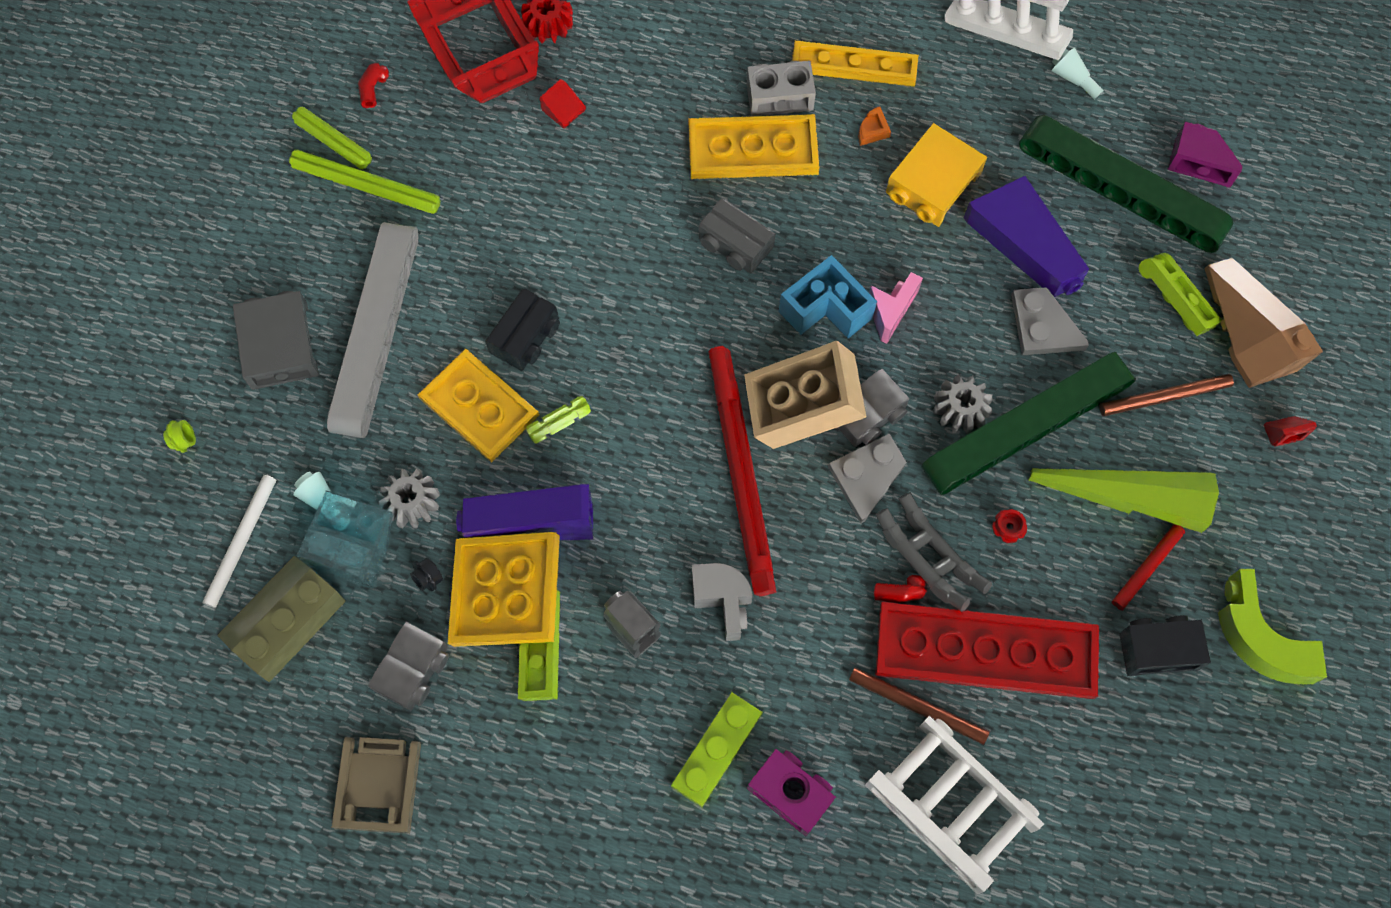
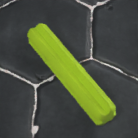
[292,107,372,169]

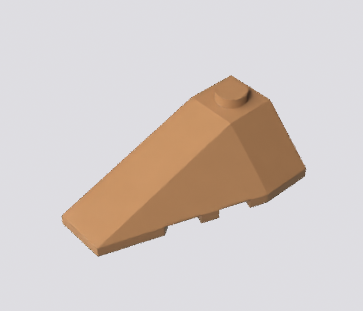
[1205,258,1323,388]

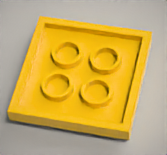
[447,532,560,647]

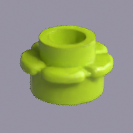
[163,420,196,453]

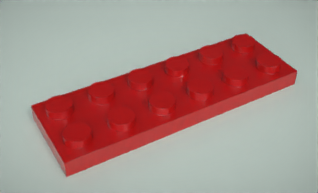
[875,602,1099,699]

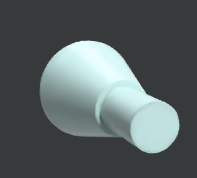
[1052,47,1104,100]
[293,472,351,530]

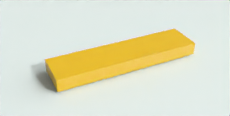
[792,40,919,87]

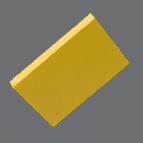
[418,349,539,463]

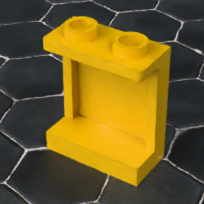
[886,123,987,227]

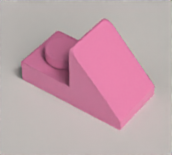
[869,272,923,344]

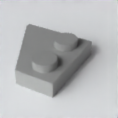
[1011,287,1089,355]
[828,434,907,523]

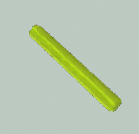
[289,150,441,214]

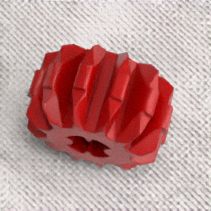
[521,0,573,44]

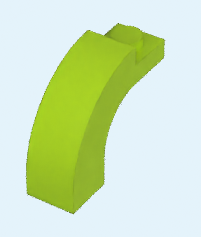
[1218,569,1327,684]

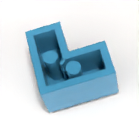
[779,255,877,338]

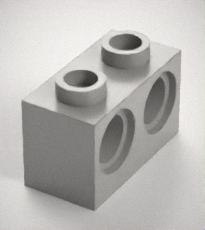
[746,61,816,116]

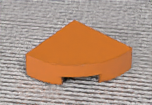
[858,106,891,146]

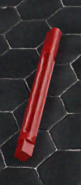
[708,346,777,597]

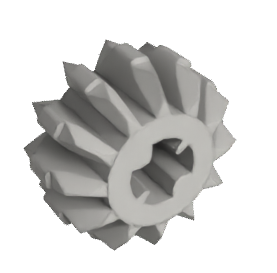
[934,374,993,434]
[379,469,440,529]

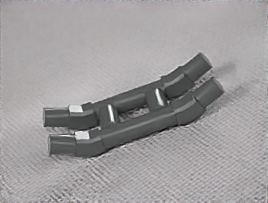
[875,492,992,612]

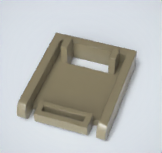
[331,737,421,834]

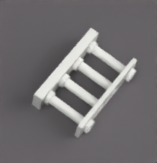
[945,0,1073,60]
[865,716,1044,894]

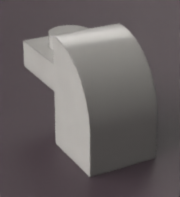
[692,563,753,641]

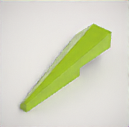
[1029,468,1219,533]

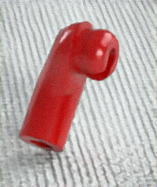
[358,63,389,108]
[874,575,927,603]

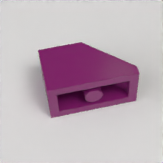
[1167,122,1242,187]

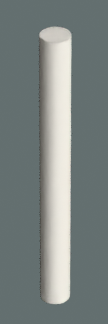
[202,475,277,608]

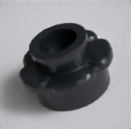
[410,558,443,591]

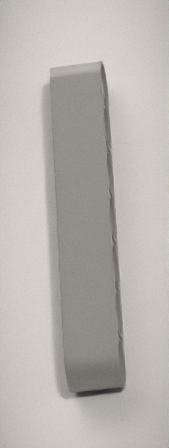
[327,222,418,438]

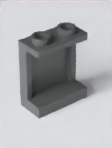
[233,291,319,390]

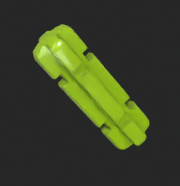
[526,396,591,444]

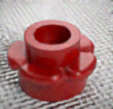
[992,509,1027,543]

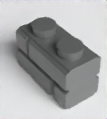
[699,198,776,274]

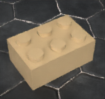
[744,341,866,449]

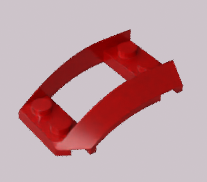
[407,0,539,103]

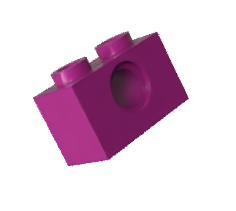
[747,749,836,837]

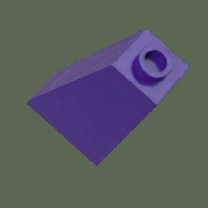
[964,176,1089,297]
[456,484,593,540]

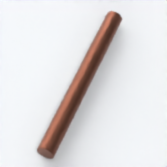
[1099,374,1234,417]
[849,667,990,745]

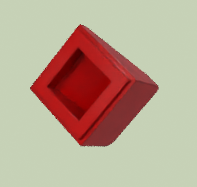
[540,79,586,129]
[1264,416,1317,447]

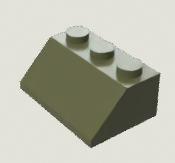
[217,556,346,682]

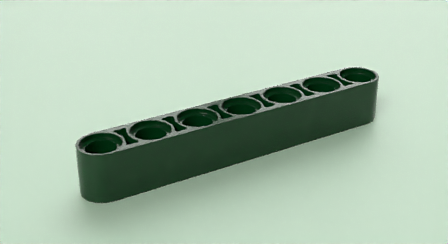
[1019,115,1234,253]
[921,352,1136,495]

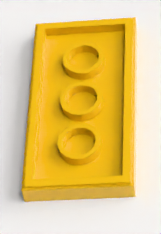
[688,114,819,179]

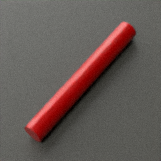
[1111,524,1185,611]

